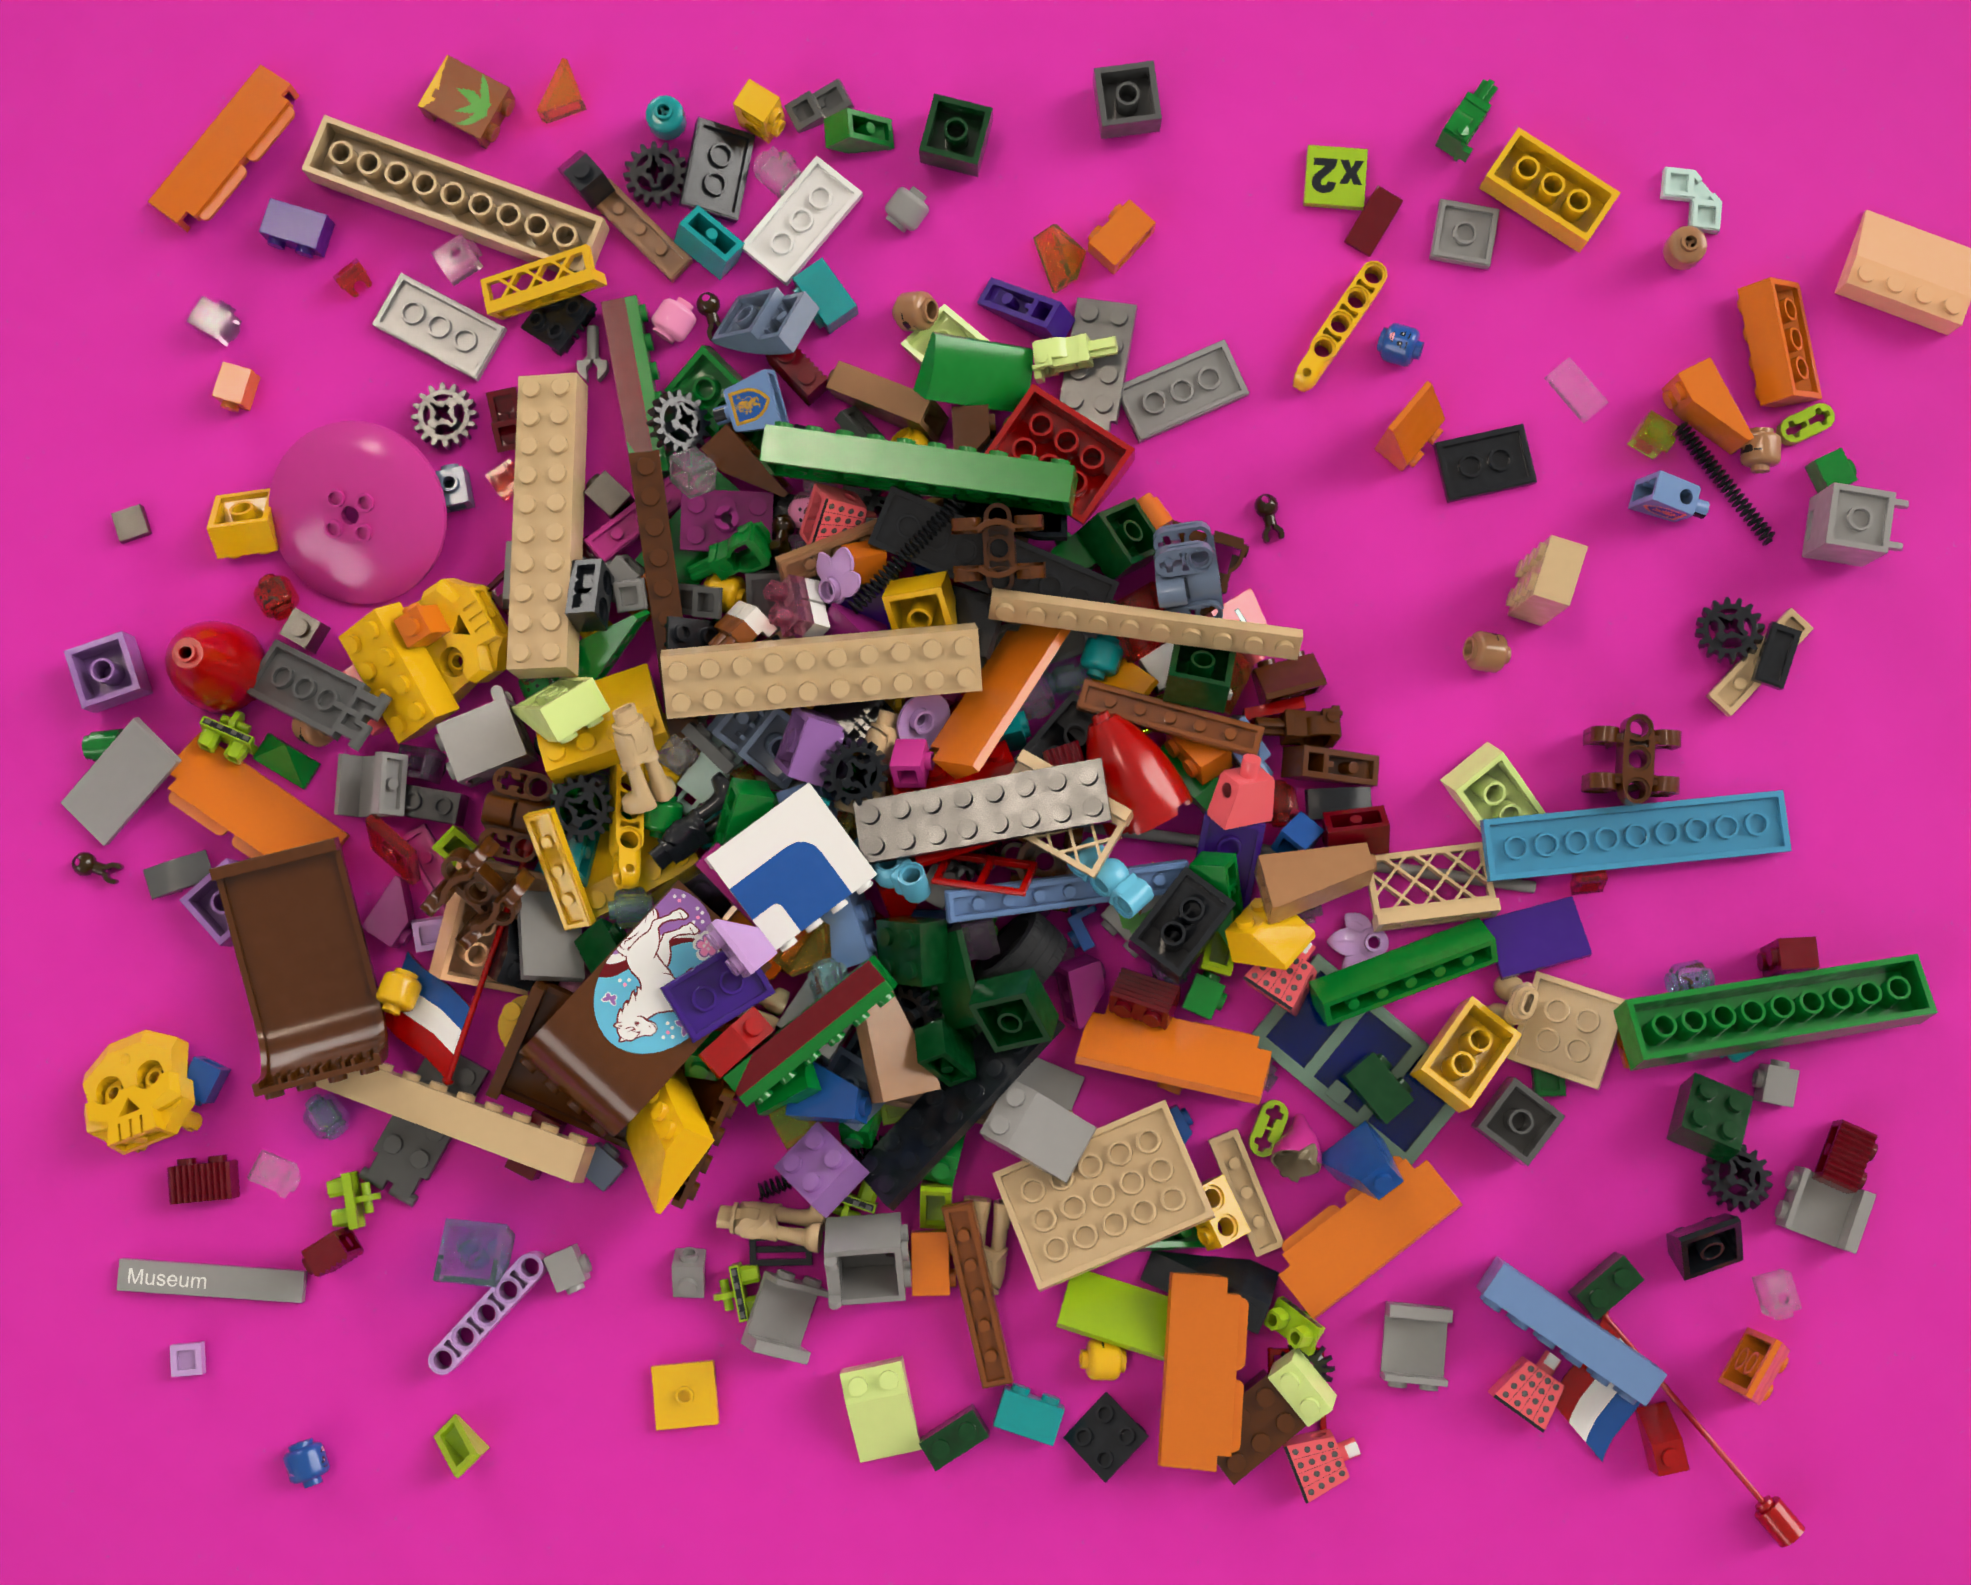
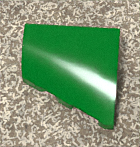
[754,1062,822,1116]

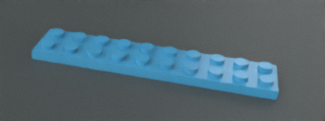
[1480,790,1792,882]

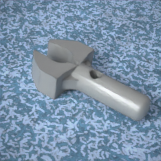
[577,325,609,383]

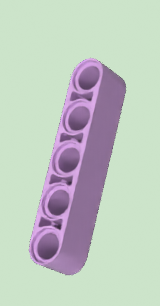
[428,1250,547,1375]

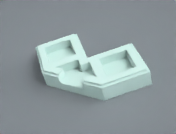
[1660,167,1722,234]

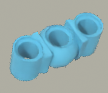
[1067,837,1154,919]
[853,838,931,903]

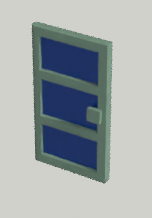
[1251,953,1456,1165]

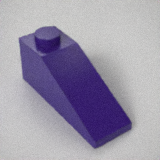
[977,277,1076,339]

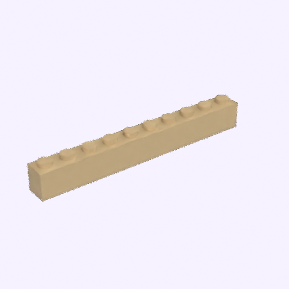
[316,1062,596,1183]

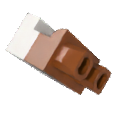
[708,600,777,646]

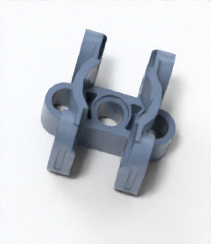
[1153,521,1224,619]

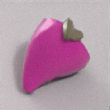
[1271,1114,1322,1183]

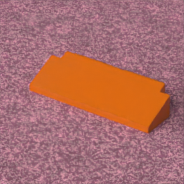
[148,64,300,232]
[930,624,1071,780]
[167,733,350,858]
[1075,1003,1272,1105]
[1278,1156,1463,1320]
[1158,1272,1249,1472]

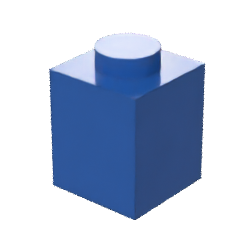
[1270,811,1325,853]
[187,1056,231,1106]

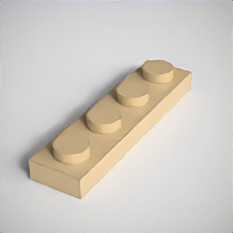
[1705,608,1814,717]
[1208,1128,1284,1257]

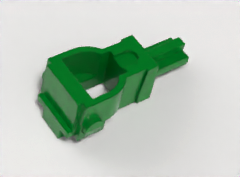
[1435,79,1498,162]
[687,521,772,581]

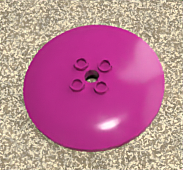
[269,421,447,604]

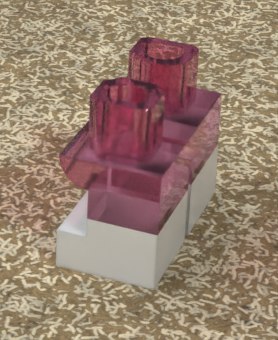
[763,574,830,638]

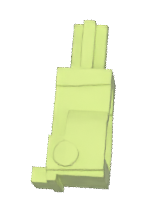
[1032,333,1118,384]

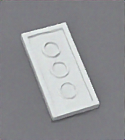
[742,155,863,286]

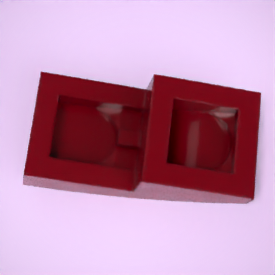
[486,386,518,453]

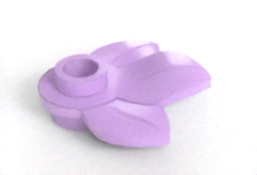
[816,547,861,604]
[1327,912,1389,969]

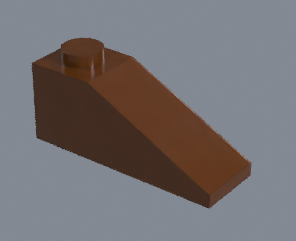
[700,422,794,497]
[1281,745,1379,786]

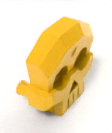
[404,578,508,703]
[82,1030,203,1155]

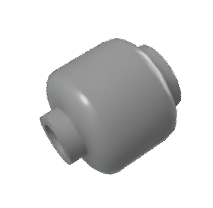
[885,186,929,233]

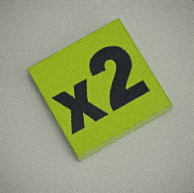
[1303,145,1368,211]

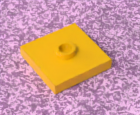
[651,1360,720,1430]

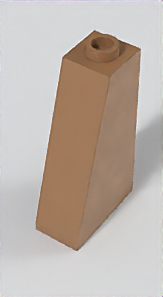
[826,361,949,442]
[1254,842,1377,924]
[856,991,941,1104]

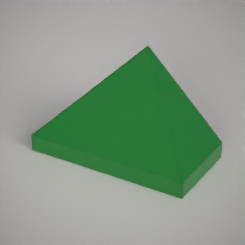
[253,732,321,790]

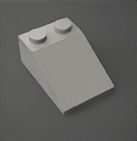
[979,1080,1097,1183]

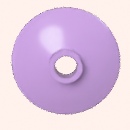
[896,695,951,749]

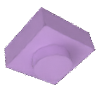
[411,916,443,953]
[170,1341,206,1377]

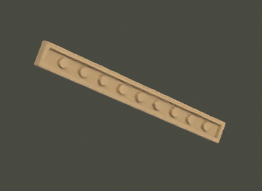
[988,588,1303,660]

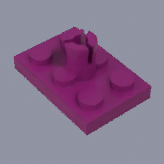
[680,489,773,554]

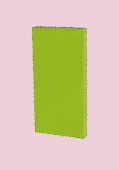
[1056,1271,1168,1361]

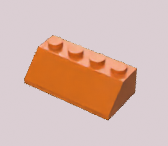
[1737,277,1822,408]

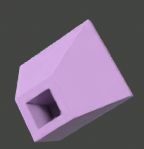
[705,919,778,978]

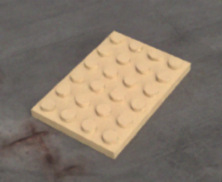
[992,1100,1216,1292]

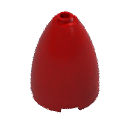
[165,621,265,714]
[1086,710,1193,841]

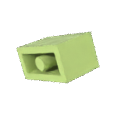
[1268,1348,1337,1427]

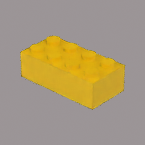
[1479,127,1621,253]
[338,602,460,744]

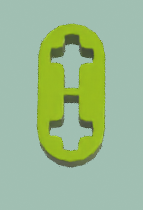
[1776,403,1835,446]
[1248,1099,1289,1157]

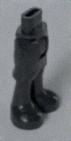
[648,771,730,870]

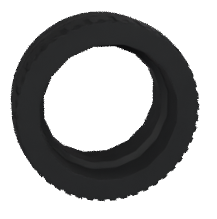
[973,912,1068,984]

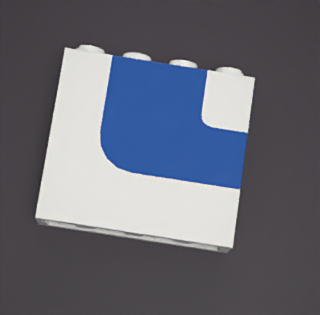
[704,782,877,952]

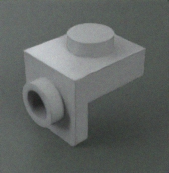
[672,1247,706,1298]

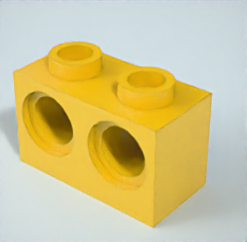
[733,79,786,143]
[1195,1174,1251,1251]

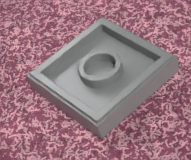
[1429,199,1500,270]

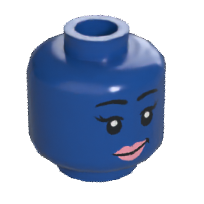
[1377,323,1424,367]
[283,1438,330,1488]

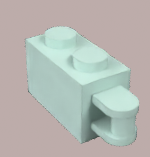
[677,736,746,815]

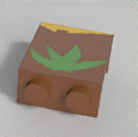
[418,55,515,149]

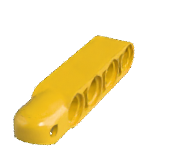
[1293,261,1387,392]
[609,763,644,890]

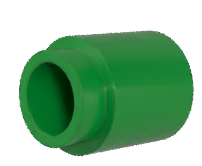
[82,729,123,762]

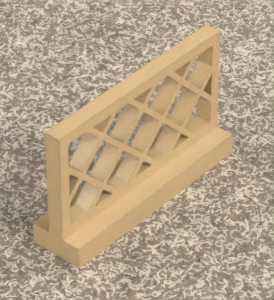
[1011,749,1134,879]
[1368,842,1501,932]

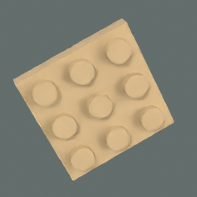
[1507,971,1625,1090]

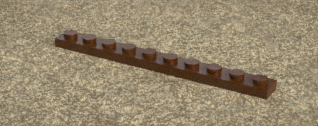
[628,450,701,758]

